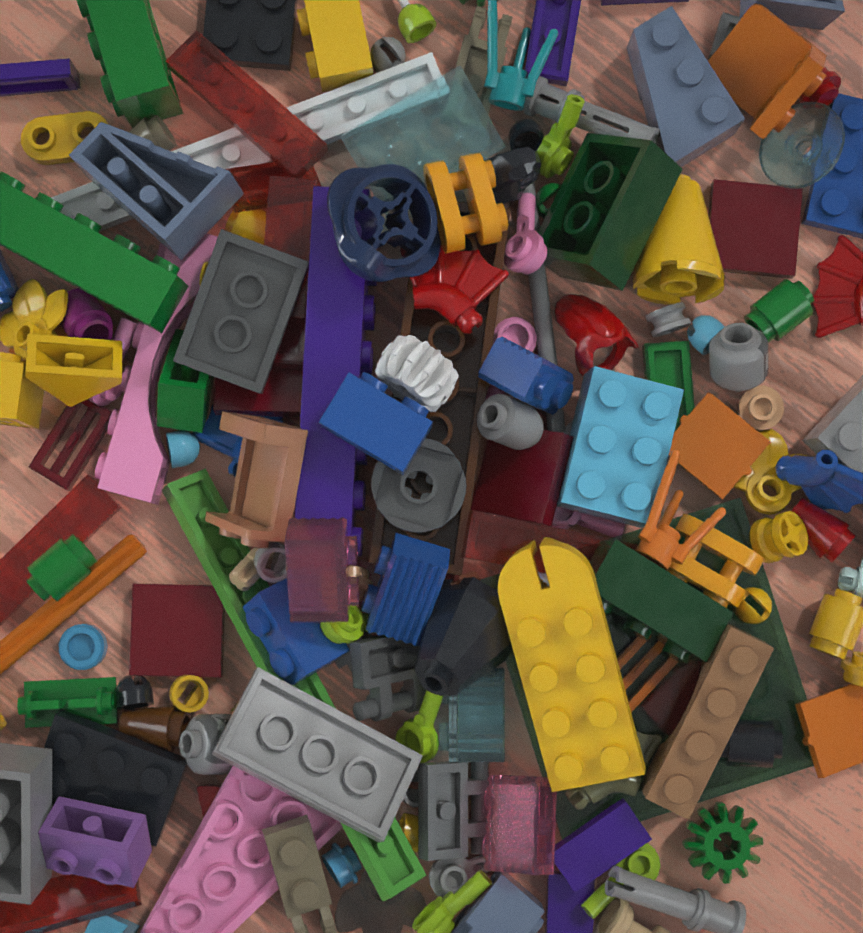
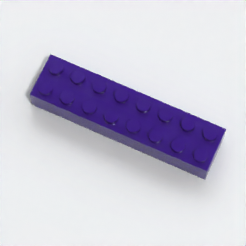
[292,186,377,566]

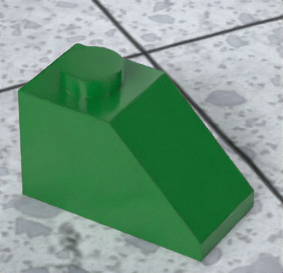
[157,329,214,433]

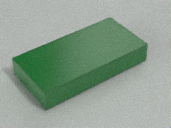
[642,341,695,432]

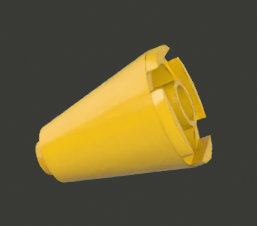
[633,174,725,305]

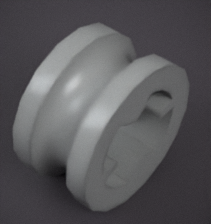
[645,302,691,338]

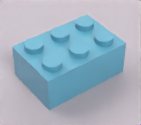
[556,366,684,528]

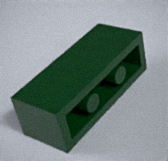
[590,539,733,665]

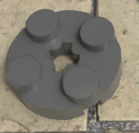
[371,438,466,533]

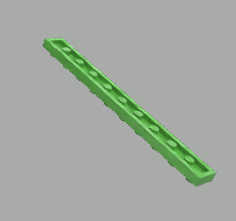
[162,468,427,902]

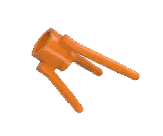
[635,449,726,571]

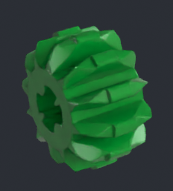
[682,801,764,884]

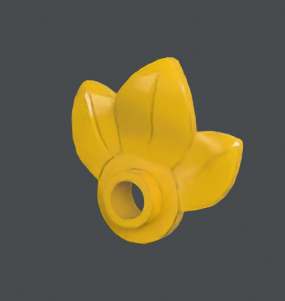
[0,279,68,361]
[734,428,807,515]

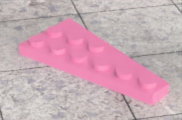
[140,766,343,933]

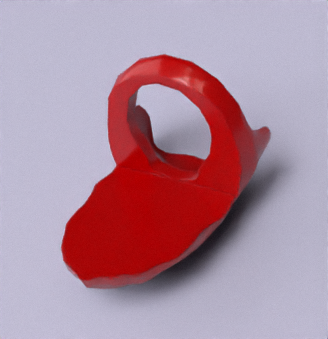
[554,294,639,377]

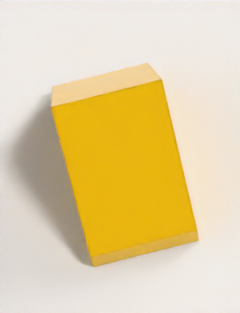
[25,334,122,407]

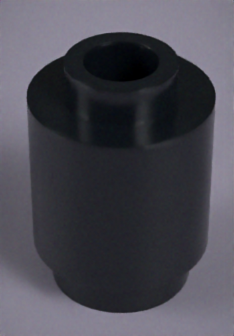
[719,719,783,768]

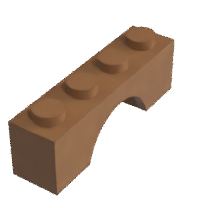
[640,623,774,820]

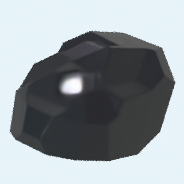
[484,147,541,208]

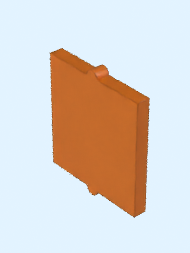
[669,392,771,500]
[795,683,863,778]

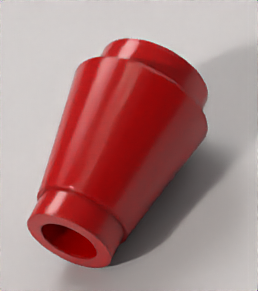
[791,498,856,563]

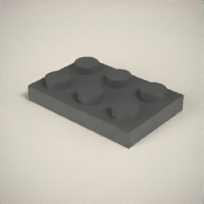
[173,229,309,394]

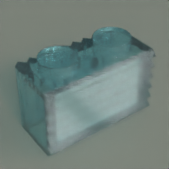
[439,666,505,762]

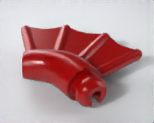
[812,235,863,338]
[400,247,509,334]

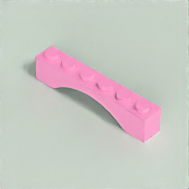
[95,233,218,505]

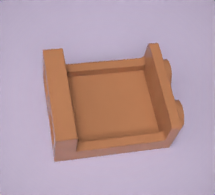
[205,411,308,548]

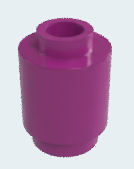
[59,288,113,340]

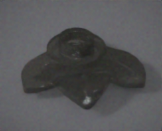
[335,870,427,933]

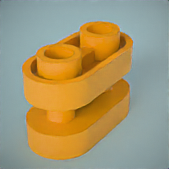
[423,152,508,254]
[667,513,765,608]

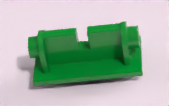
[17,677,118,728]

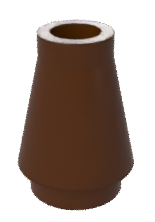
[119,705,191,751]

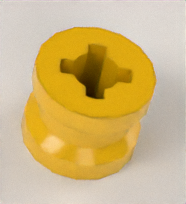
[750,511,808,564]

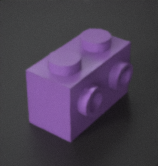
[38,796,152,888]

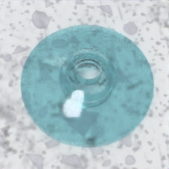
[759,102,845,189]

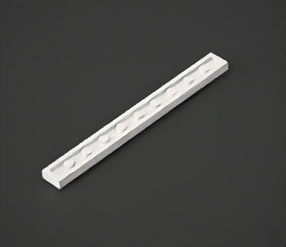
[51,52,448,231]

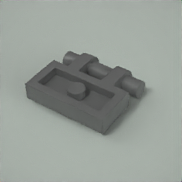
[350,635,426,721]
[418,759,494,861]

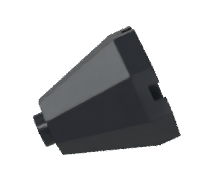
[414,577,513,696]

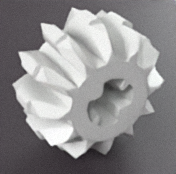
[375,335,459,412]

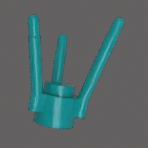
[484,0,558,111]

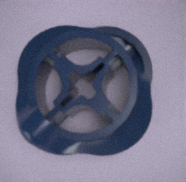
[327,164,441,282]

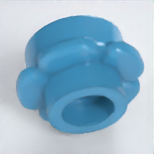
[321,843,362,888]

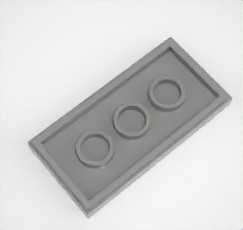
[212,667,423,843]

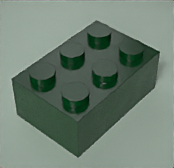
[538,133,683,291]

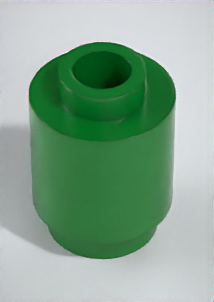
[744,279,814,343]
[26,534,98,602]

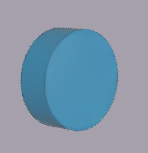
[59,624,108,670]

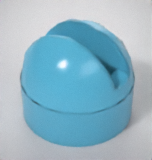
[687,315,725,355]
[166,431,200,468]

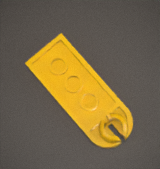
[498,537,646,792]

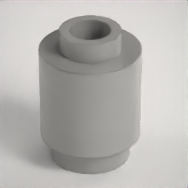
[477,394,544,450]

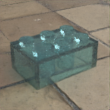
[339,65,506,215]

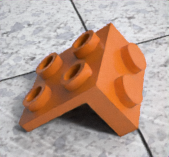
[708,3,827,140]

